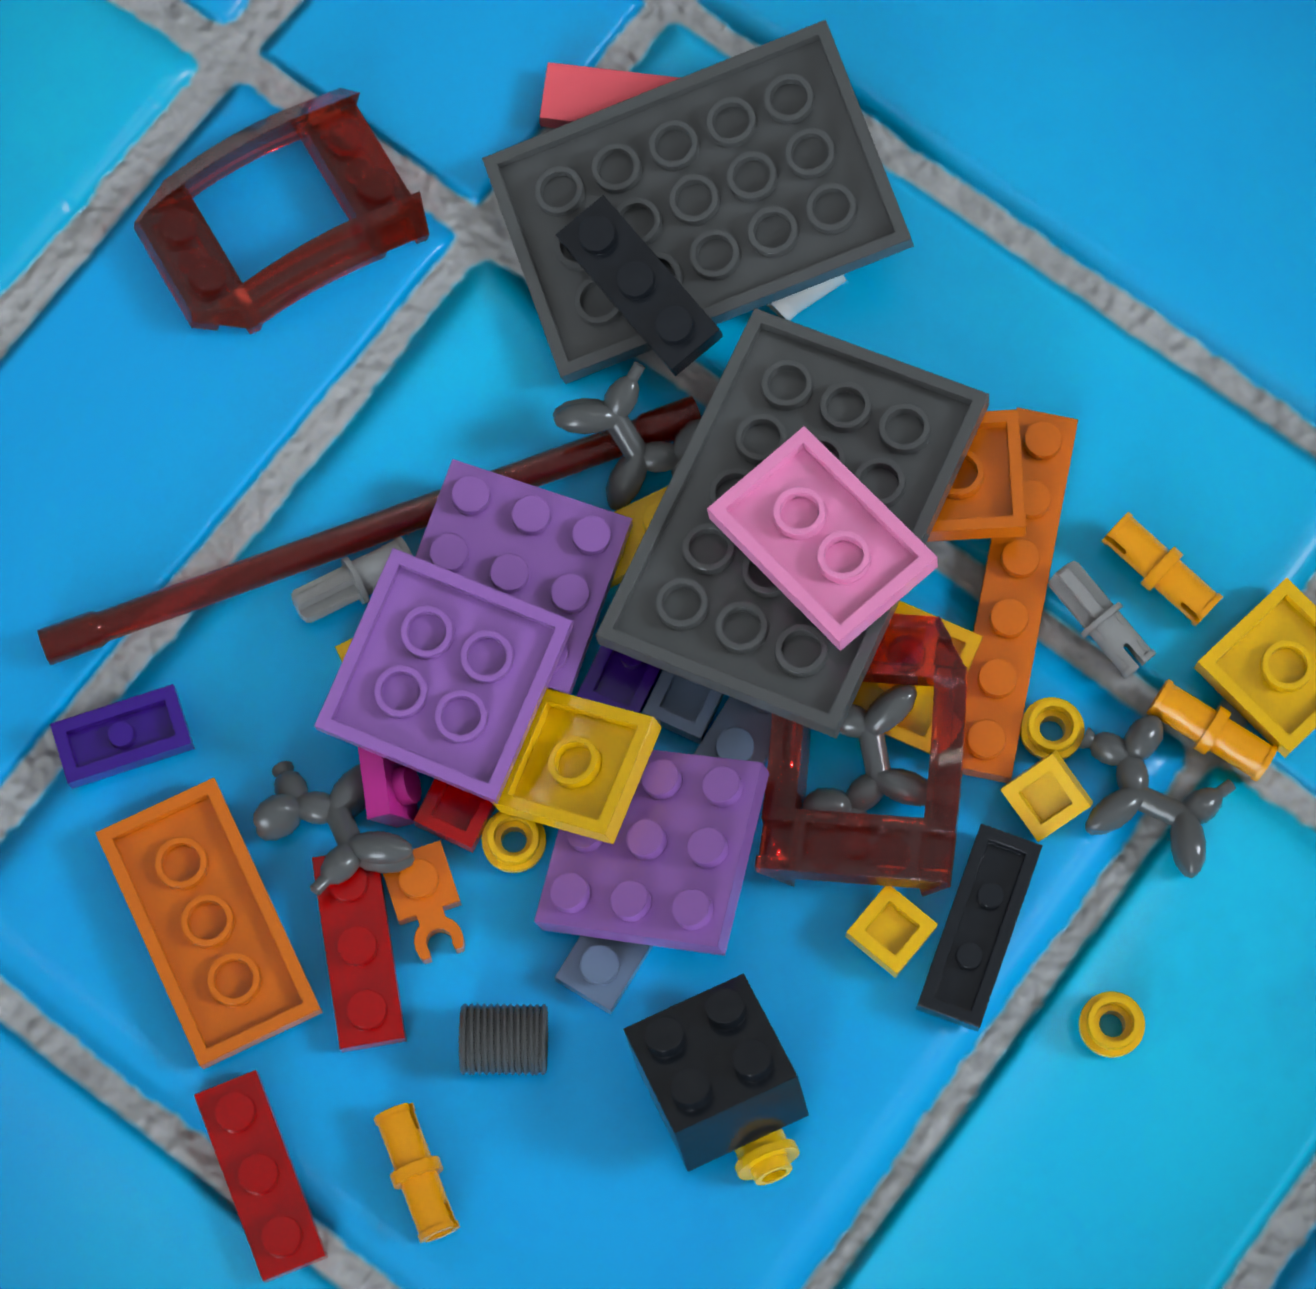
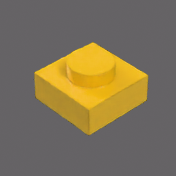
[1000,750,1093,842]
[845,883,938,978]

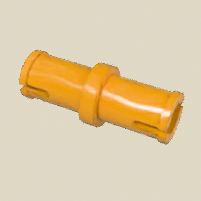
[1101,512,1223,627]
[1146,679,1279,782]
[374,1103,460,1243]

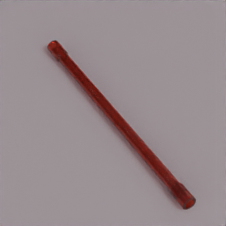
[37,395,701,666]

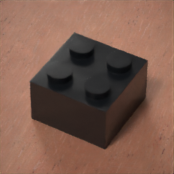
[623,973,809,1172]

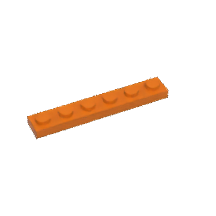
[946,407,1078,783]

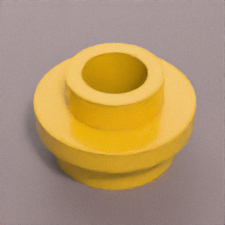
[1020,697,1085,760]
[481,811,546,873]
[1078,991,1145,1058]
[734,1128,800,1186]

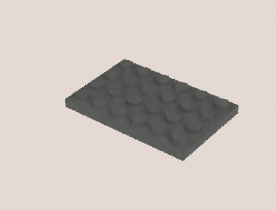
[482,19,914,384]
[596,308,989,739]

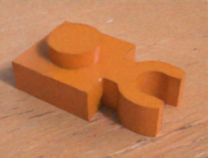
[383,840,465,964]

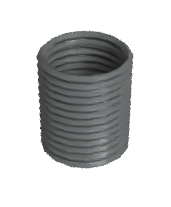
[459,1003,548,1076]

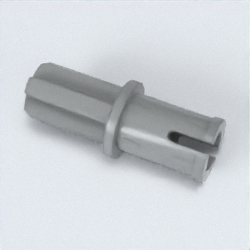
[291,536,413,623]
[1048,561,1157,679]

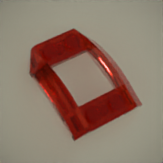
[134,88,429,334]
[755,614,968,897]

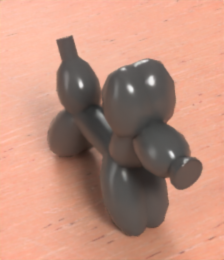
[553,362,700,510]
[802,683,938,857]
[1079,715,1236,878]
[253,761,415,896]

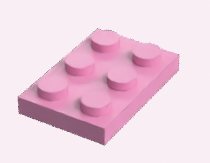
[707,426,938,651]

